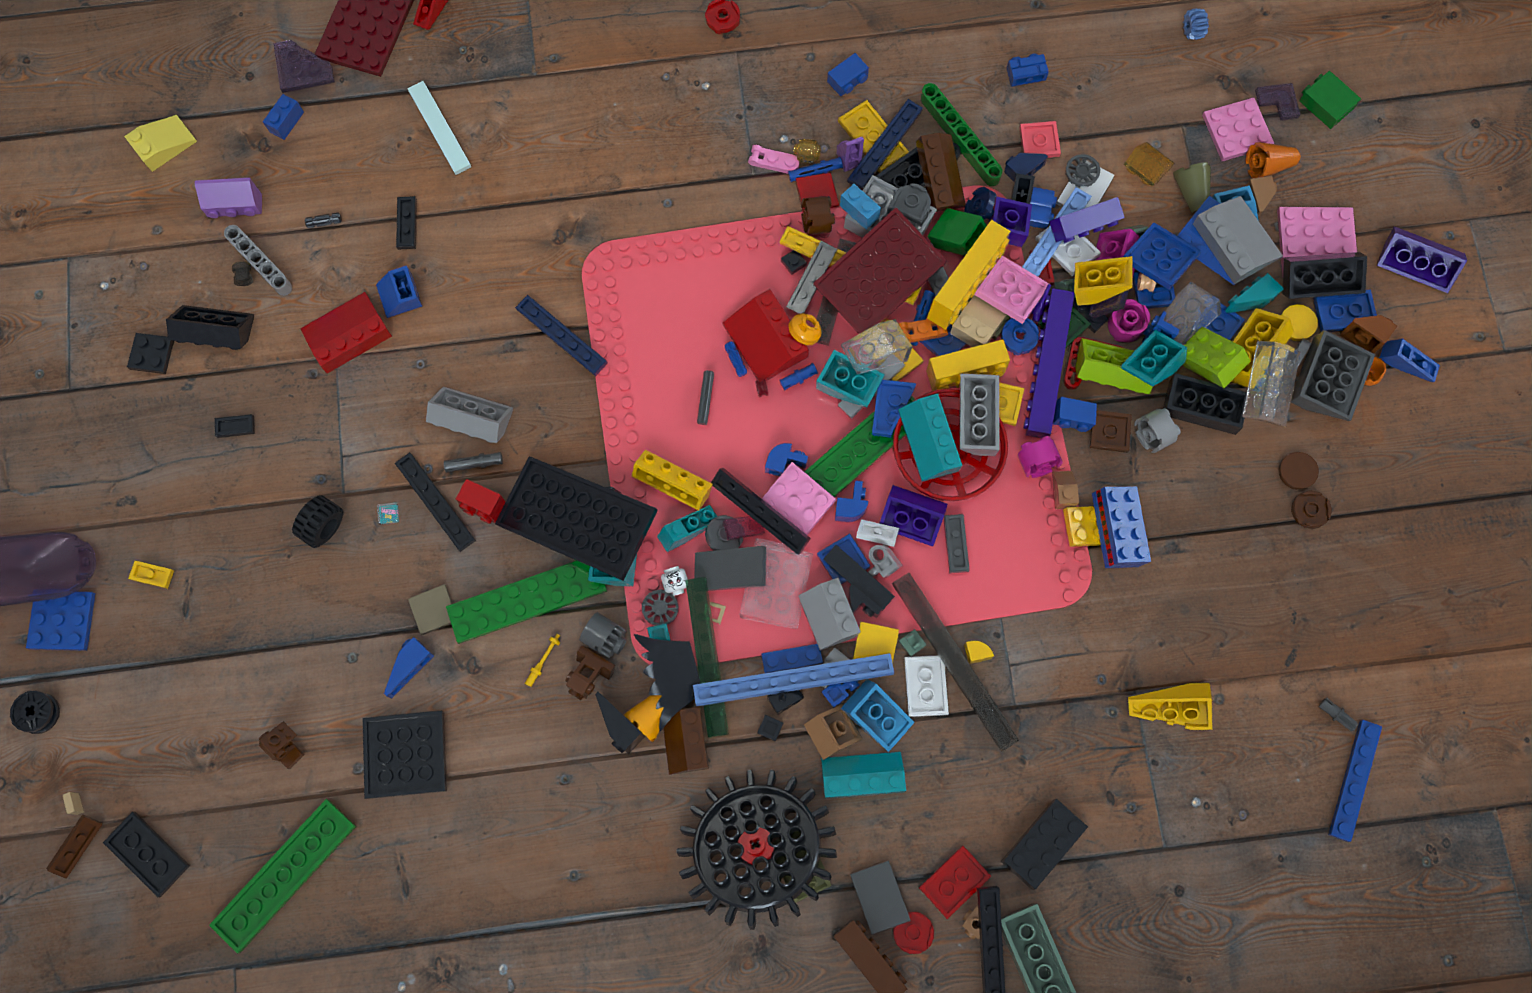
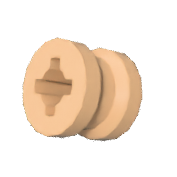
[1137,272,1156,292]

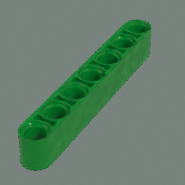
[921,83,1003,186]

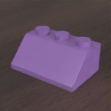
[195,178,262,218]

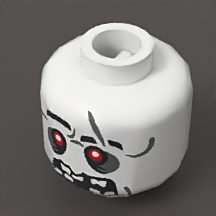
[661,566,689,596]

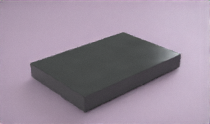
[850,861,911,935]

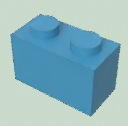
[840,184,881,230]

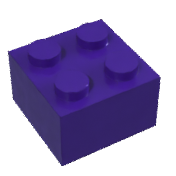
[988,196,1032,247]

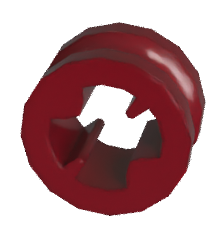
[755,379,768,397]

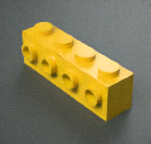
[632,450,713,511]

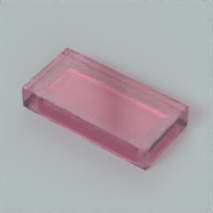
[723,516,765,540]

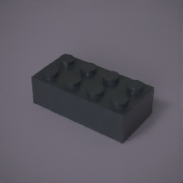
[1283,252,1367,299]
[1163,373,1250,435]
[1001,799,1088,890]

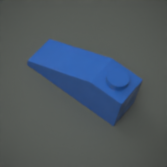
[1379,338,1440,382]
[384,637,434,699]

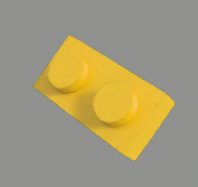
[128,561,174,589]

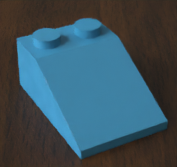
[841,679,915,752]

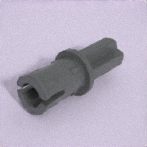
[1318,697,1358,731]

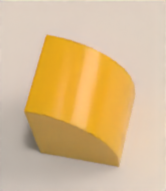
[964,641,994,664]

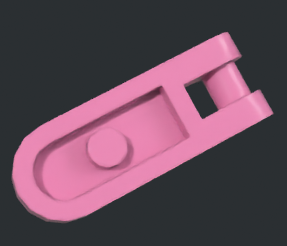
[748,145,799,174]

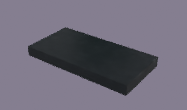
[103,811,190,897]

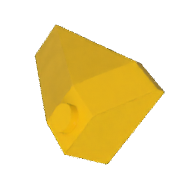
[1128,683,1213,730]

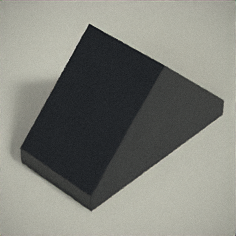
[1011,173,1035,204]

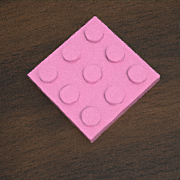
[1202,98,1274,161]
[974,256,1049,324]
[762,462,837,535]

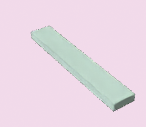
[407,81,471,175]

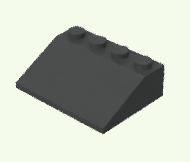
[1289,330,1375,421]

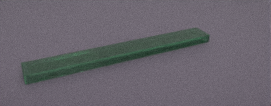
[685,577,729,737]

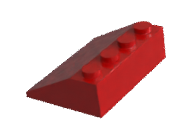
[722,289,809,382]
[300,292,392,374]

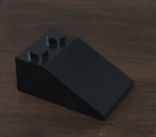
[595,692,645,754]

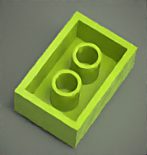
[1183,326,1251,388]

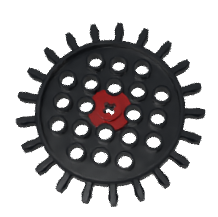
[676,770,837,930]

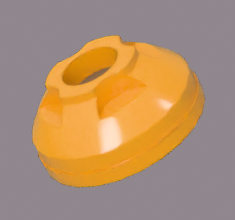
[789,313,822,345]

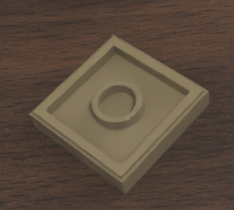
[408,584,452,635]

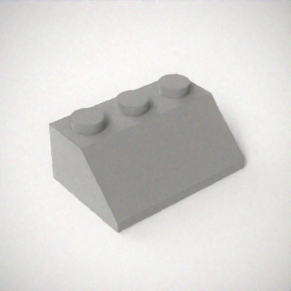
[798,578,861,650]

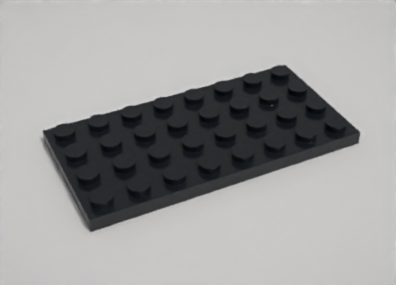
[495,456,658,581]

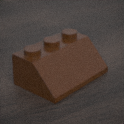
[663,707,709,775]

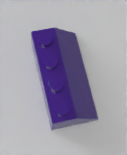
[1377,226,1467,293]

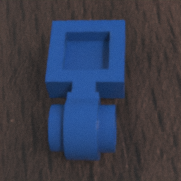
[821,680,860,708]

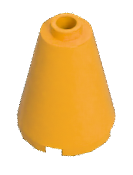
[624,695,664,742]

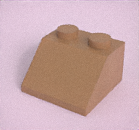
[804,704,862,760]

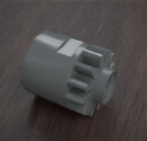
[579,612,627,659]

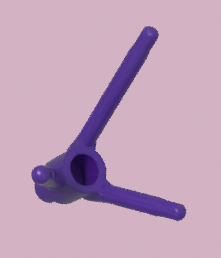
[1032,284,1056,322]

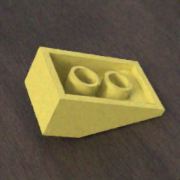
[124,115,197,172]

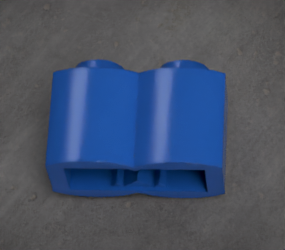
[1030,187,1057,229]

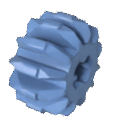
[1183,8,1209,40]

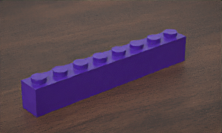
[1023,288,1075,438]

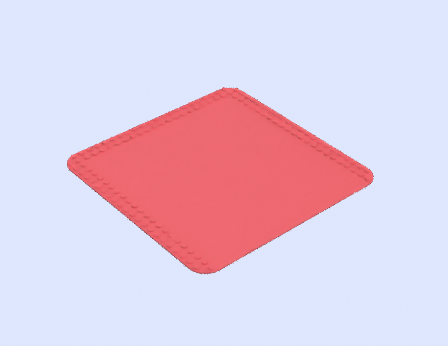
[582,185,1092,667]

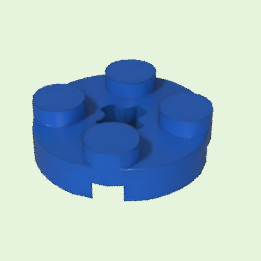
[1000,318,1039,355]

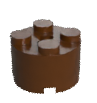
[801,196,835,235]

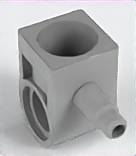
[868,544,903,578]

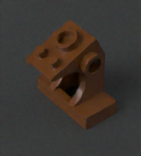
[565,645,615,700]
[259,721,305,769]

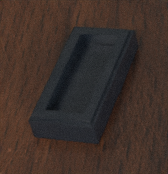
[214,414,255,438]

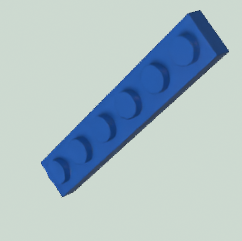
[1328,720,1382,842]

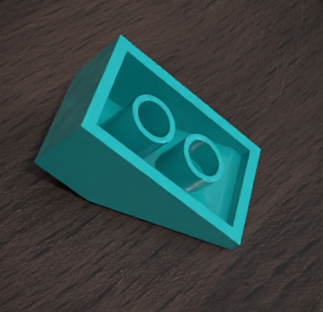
[1121,330,1187,387]
[816,350,885,407]

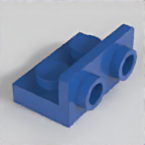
[1142,311,1180,342]

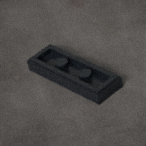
[396,196,417,250]

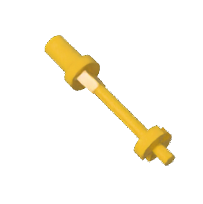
[524,634,560,687]

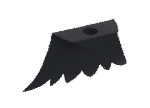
[634,634,701,732]

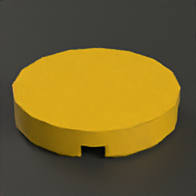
[1281,304,1318,341]

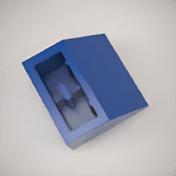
[376,265,422,318]

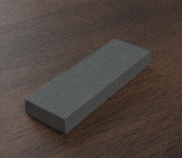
[944,514,970,574]

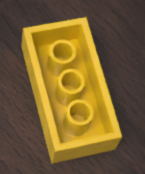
[1231,308,1294,389]
[926,339,1010,391]

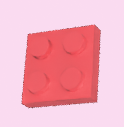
[1019,121,1061,158]

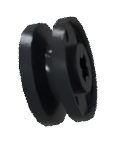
[10,691,60,734]

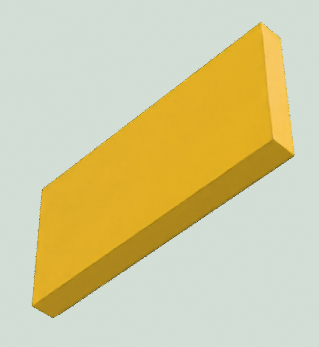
[838,100,909,173]

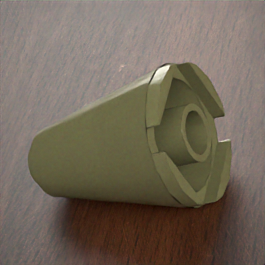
[1173,162,1211,214]

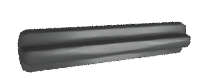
[697,370,714,425]

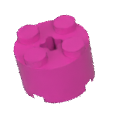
[1108,299,1150,343]
[1018,436,1063,478]

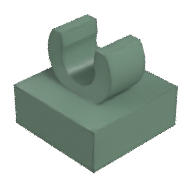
[899,629,927,657]

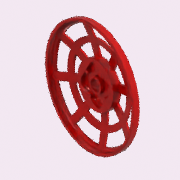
[893,389,1008,501]

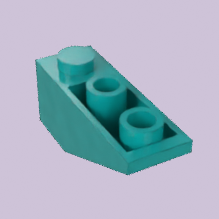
[1225,273,1284,313]
[657,505,717,552]

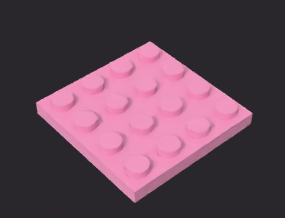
[1277,207,1357,278]

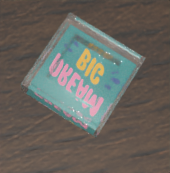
[377,502,399,525]

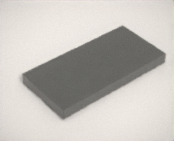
[694,546,766,592]

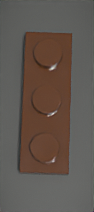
[46,814,102,879]

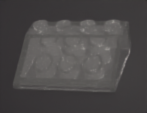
[1242,341,1301,427]
[739,538,813,630]

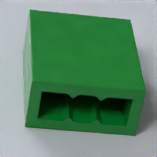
[1299,70,1361,129]
[927,208,987,256]

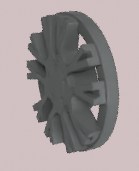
[1065,154,1100,187]
[642,589,679,626]

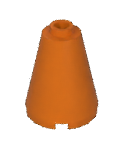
[1246,142,1301,178]

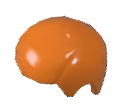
[1364,357,1386,386]

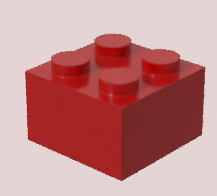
[455,479,505,524]

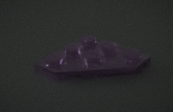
[273,40,335,93]

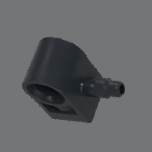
[767,690,804,715]

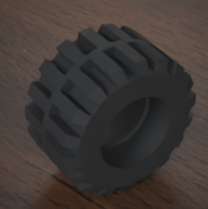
[292,495,344,548]

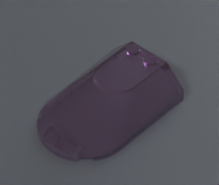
[0,532,96,606]

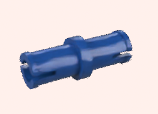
[779,363,818,390]

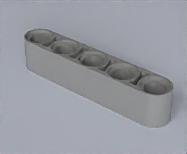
[224,225,292,296]

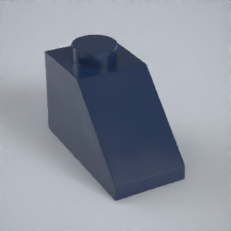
[1004,153,1048,182]

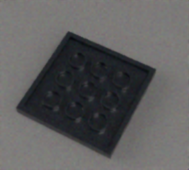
[362,710,447,799]

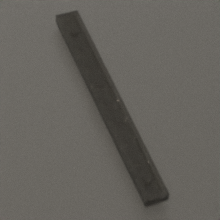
[892,573,1019,752]

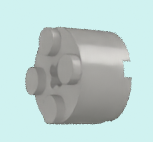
[1135,408,1181,453]

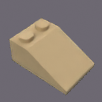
[950,295,1007,347]

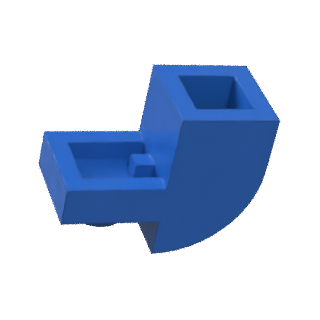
[765,443,808,477]
[835,481,868,522]

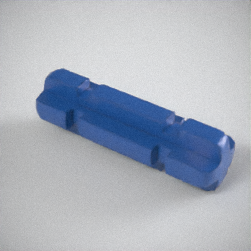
[725,341,747,377]

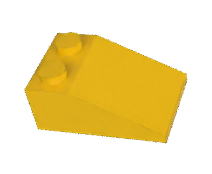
[1074,256,1133,306]

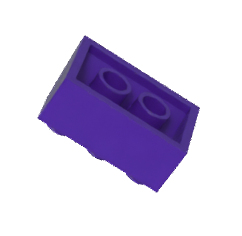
[879,485,948,546]

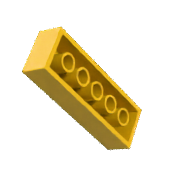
[927,220,1011,330]

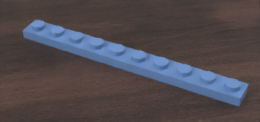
[693,653,894,706]

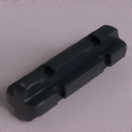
[305,212,342,228]

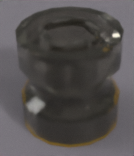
[232,262,253,286]

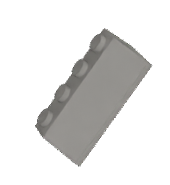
[960,374,999,456]
[426,387,513,443]

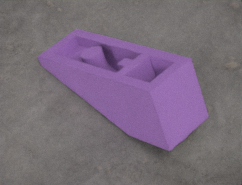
[836,137,864,172]

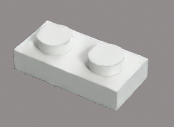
[856,519,899,547]

